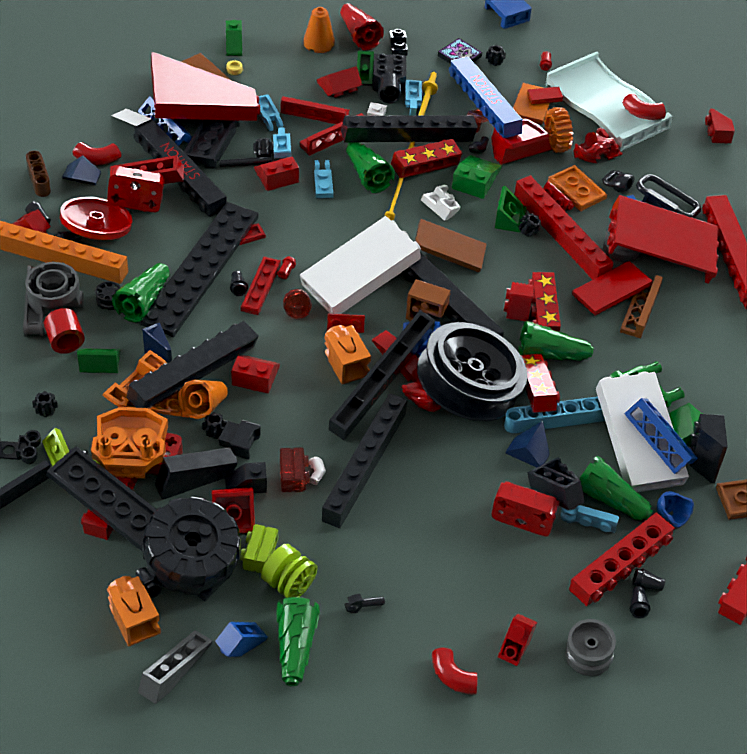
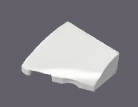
[421,184,461,221]

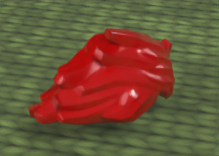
[574,132,616,163]
[401,379,441,412]

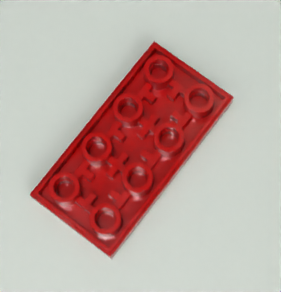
[572,261,652,315]

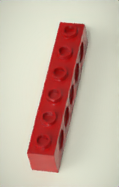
[569,512,675,606]

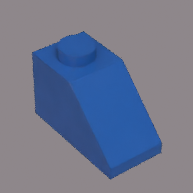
[215,622,268,657]

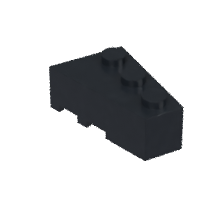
[527,457,585,510]

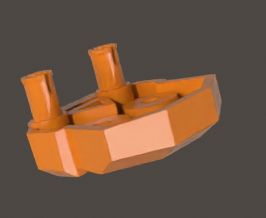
[91,407,168,478]

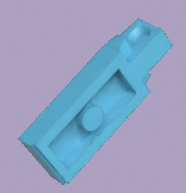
[405,80,422,116]
[273,127,291,159]

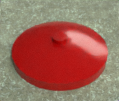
[60,197,132,240]

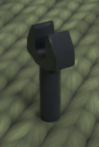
[344,594,385,613]

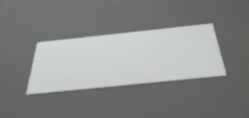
[111,109,151,126]

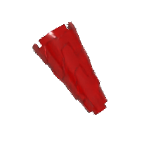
[340,3,384,50]

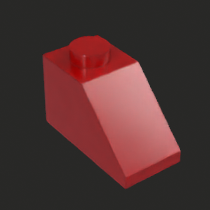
[12,209,51,234]

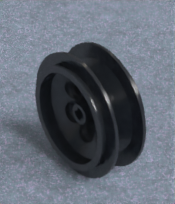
[417,322,527,421]

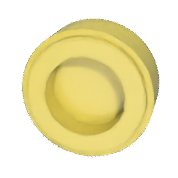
[227,60,243,75]

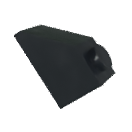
[225,462,267,494]

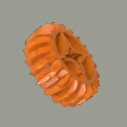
[544,107,573,153]

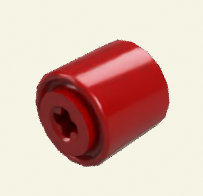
[44,308,85,354]

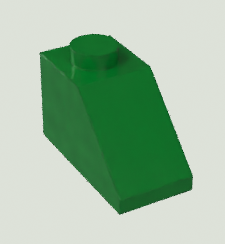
[226,20,242,56]
[357,51,374,85]

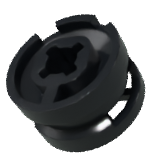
[95,281,121,310]

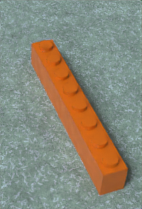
[0,221,128,284]

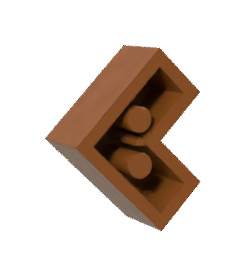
[406,279,451,321]

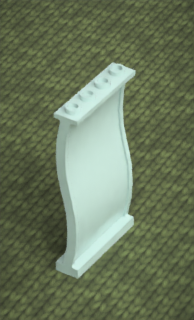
[545,52,673,151]

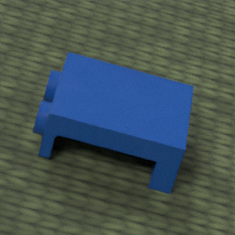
[485,0,532,29]

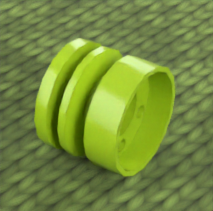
[261,544,318,598]

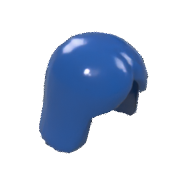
[657,491,694,528]

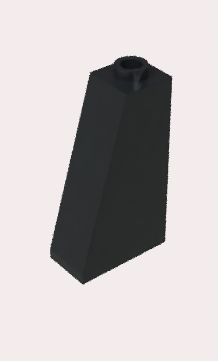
[155,448,238,499]

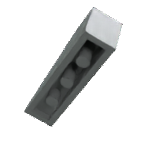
[138,630,212,704]

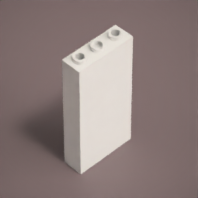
[300,216,421,314]
[596,372,689,492]

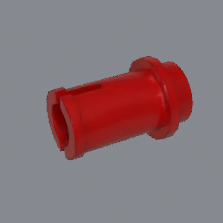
[540,51,552,71]
[277,256,296,279]

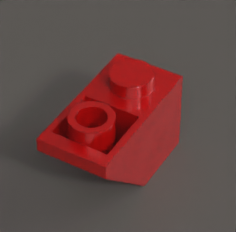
[705,109,735,143]
[498,614,538,666]

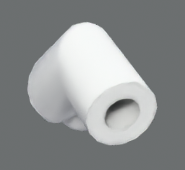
[308,457,326,485]

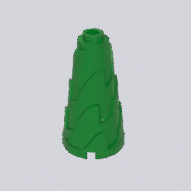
[346,142,395,193]
[112,263,170,322]
[518,321,594,361]
[579,455,653,521]
[276,597,320,687]

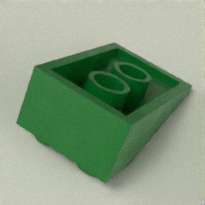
[452,155,502,199]

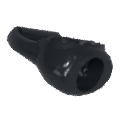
[602,170,635,192]

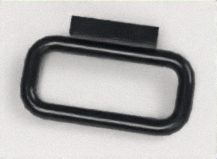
[636,174,701,218]

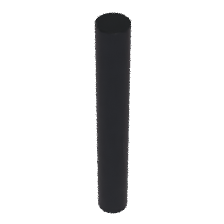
[220,157,271,167]

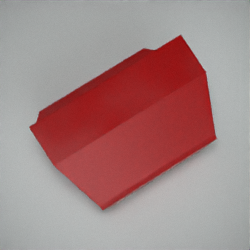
[491,119,552,164]

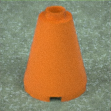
[303,7,335,53]
[178,380,228,419]

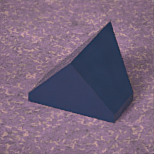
[62,155,101,185]
[142,323,172,363]
[505,421,550,468]

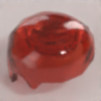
[283,289,312,319]

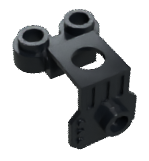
[0,430,41,464]

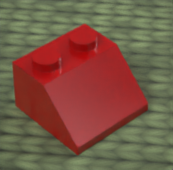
[316,66,362,97]
[254,156,299,191]
[231,355,280,394]
[211,487,255,533]

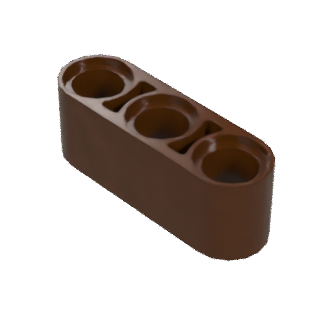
[26,151,51,197]

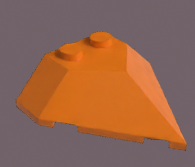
[103,350,189,418]

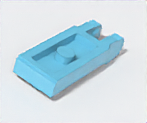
[259,94,283,131]
[314,160,333,198]
[560,505,619,533]

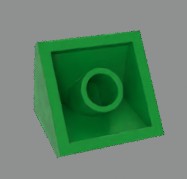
[495,186,526,232]
[77,348,121,373]
[669,403,702,446]

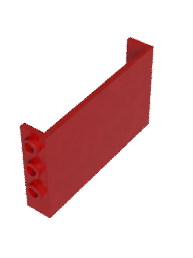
[607,195,719,284]

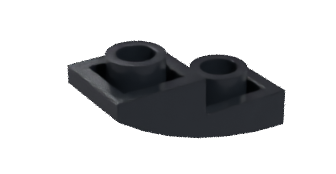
[389,29,408,56]

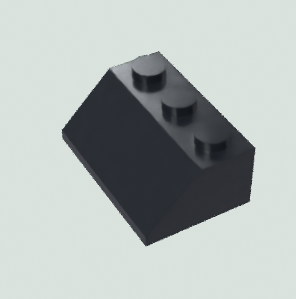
[688,414,728,483]

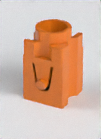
[324,325,371,384]
[107,576,161,647]

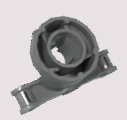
[23,262,84,337]

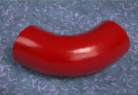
[622,94,666,120]
[73,142,121,165]
[432,648,477,695]

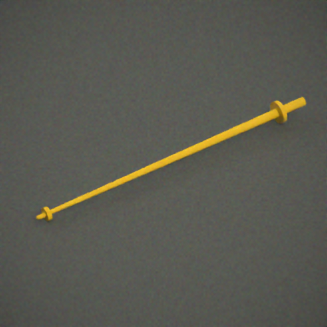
[384,72,438,221]

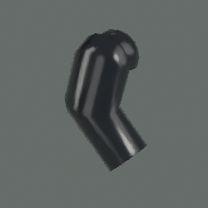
[468,136,489,153]

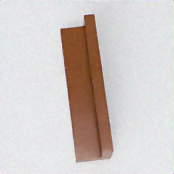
[620,275,663,339]

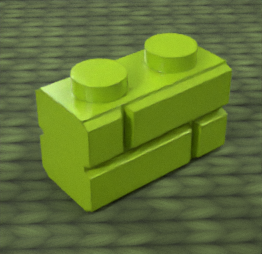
[240,524,278,573]

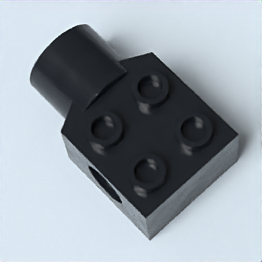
[373,54,406,103]

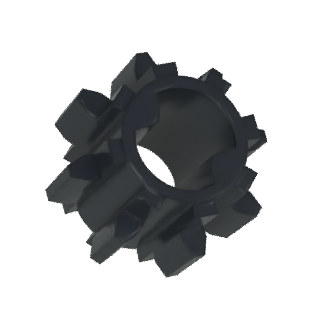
[486,44,506,66]
[253,137,274,157]
[519,213,541,237]
[32,391,58,417]
[202,412,227,438]

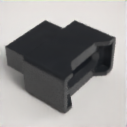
[218,420,261,460]

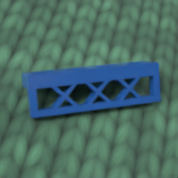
[138,96,192,146]
[624,398,698,474]

